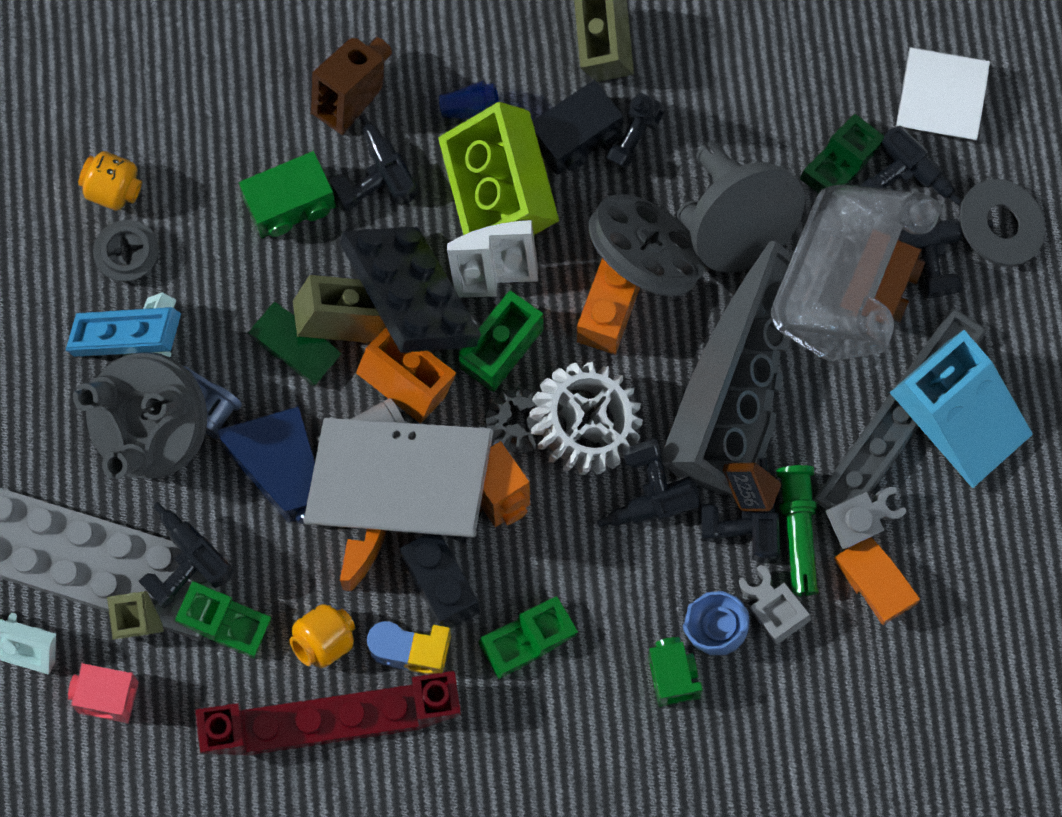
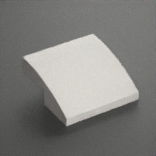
[896,48,990,141]
[447,220,538,297]

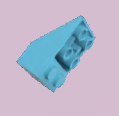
[889,330,1033,488]

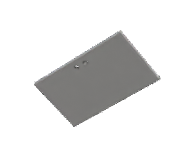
[303,418,493,537]

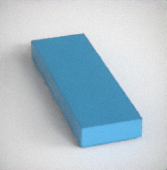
[66,307,181,357]

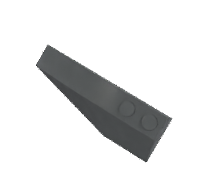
[661,241,801,499]

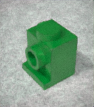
[648,637,703,707]

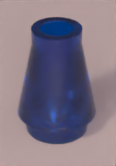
[439,80,499,119]

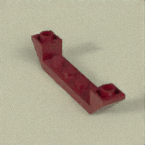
[195,671,461,755]

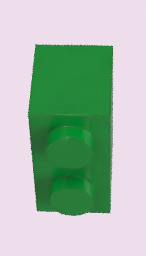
[238,151,336,239]
[459,290,544,393]

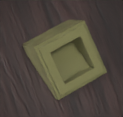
[107,591,164,639]

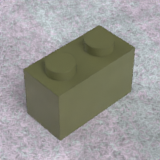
[574,0,634,82]
[293,275,386,343]

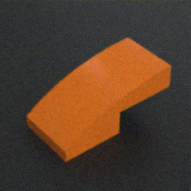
[340,529,387,591]
[834,537,920,625]

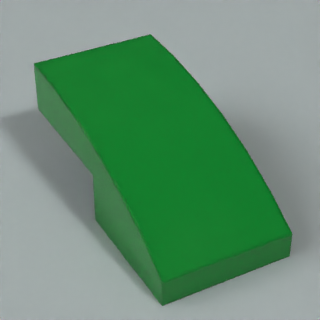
[175,581,271,659]
[478,596,578,679]

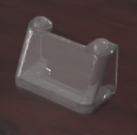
[771,184,944,362]

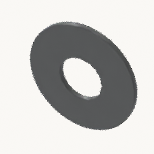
[960,179,1045,266]

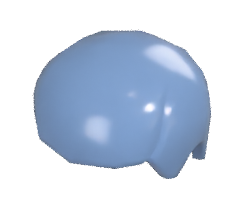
[682,591,750,656]

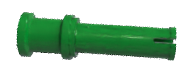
[776,465,819,596]

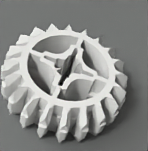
[529,362,643,475]

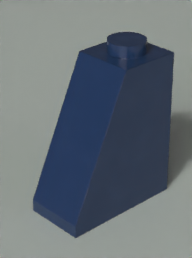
[217,407,315,524]

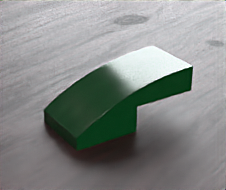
[800,113,884,203]
[247,302,342,386]

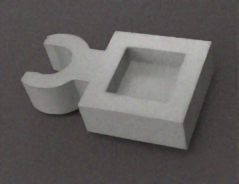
[825,487,907,549]
[739,565,811,645]

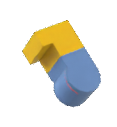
[367,621,451,675]

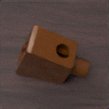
[311,37,392,135]

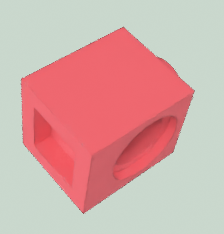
[68,663,139,724]

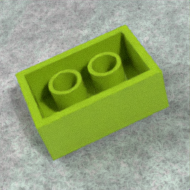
[438,102,559,235]

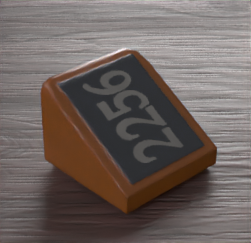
[722,463,781,511]

